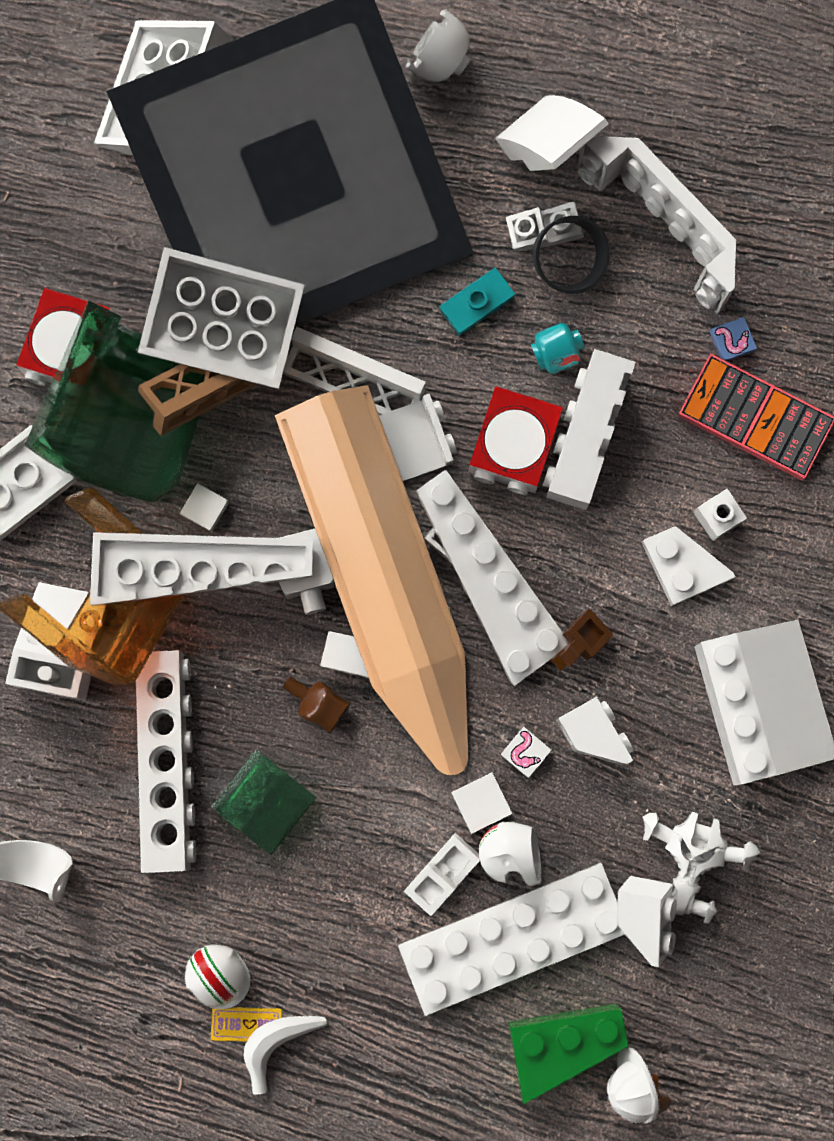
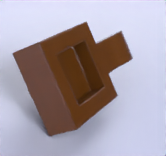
[551,608,614,671]

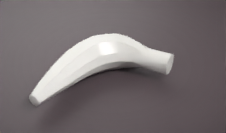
[244,1016,327,1095]

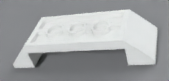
[577,136,736,314]

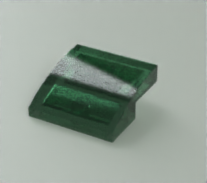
[211,749,317,855]

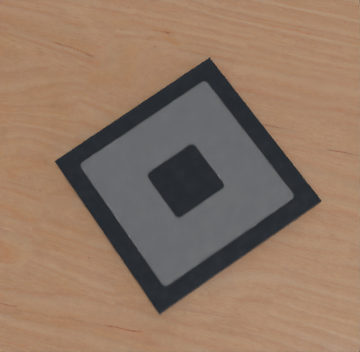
[106,0,474,326]

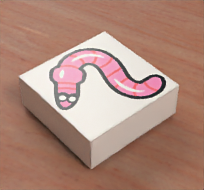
[500,727,551,778]

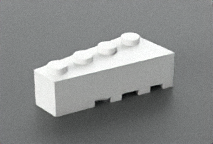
[543,349,636,510]

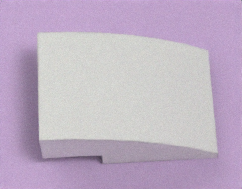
[495,95,608,171]

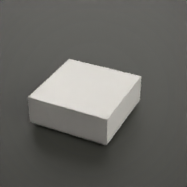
[180,483,229,532]

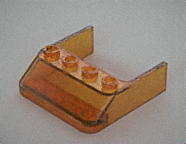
[0,487,184,686]

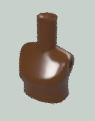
[283,676,350,734]

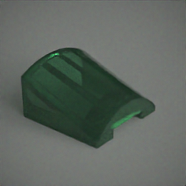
[25,301,212,503]

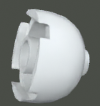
[406,9,470,82]

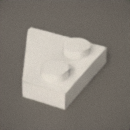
[641,526,735,606]

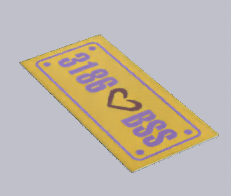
[211,1007,282,1042]

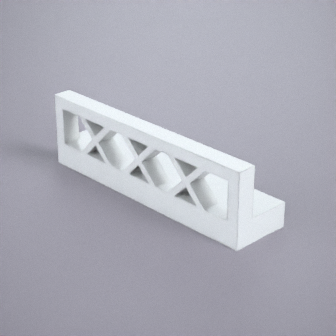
[283,327,425,415]

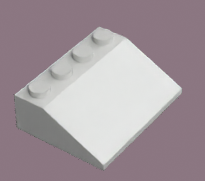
[94,21,234,156]
[138,247,304,389]
[694,620,834,785]

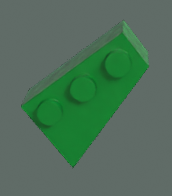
[508,1003,628,1105]

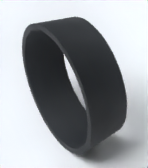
[533,216,610,294]

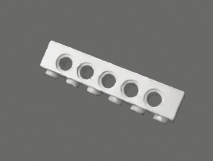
[135,650,196,873]

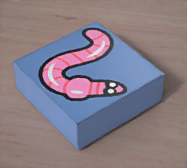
[710,317,757,362]

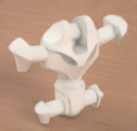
[642,812,760,924]

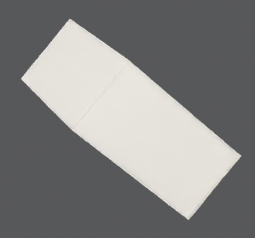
[451,773,512,834]

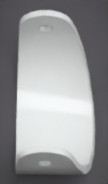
[0,840,72,902]

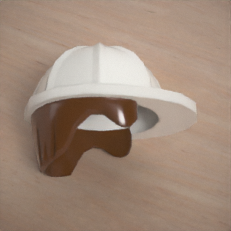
[607,1047,671,1124]

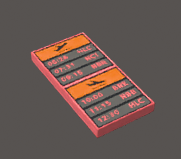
[677,353,834,481]

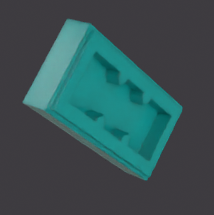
[439,267,516,337]

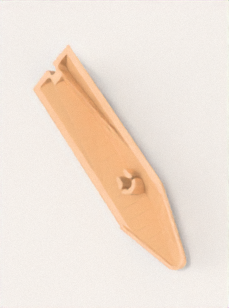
[275,385,468,775]

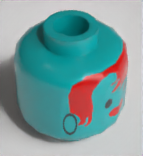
[531,322,585,374]

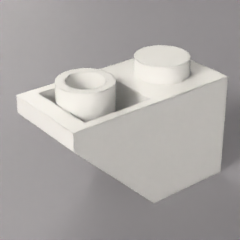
[556,697,634,765]
[617,876,677,967]

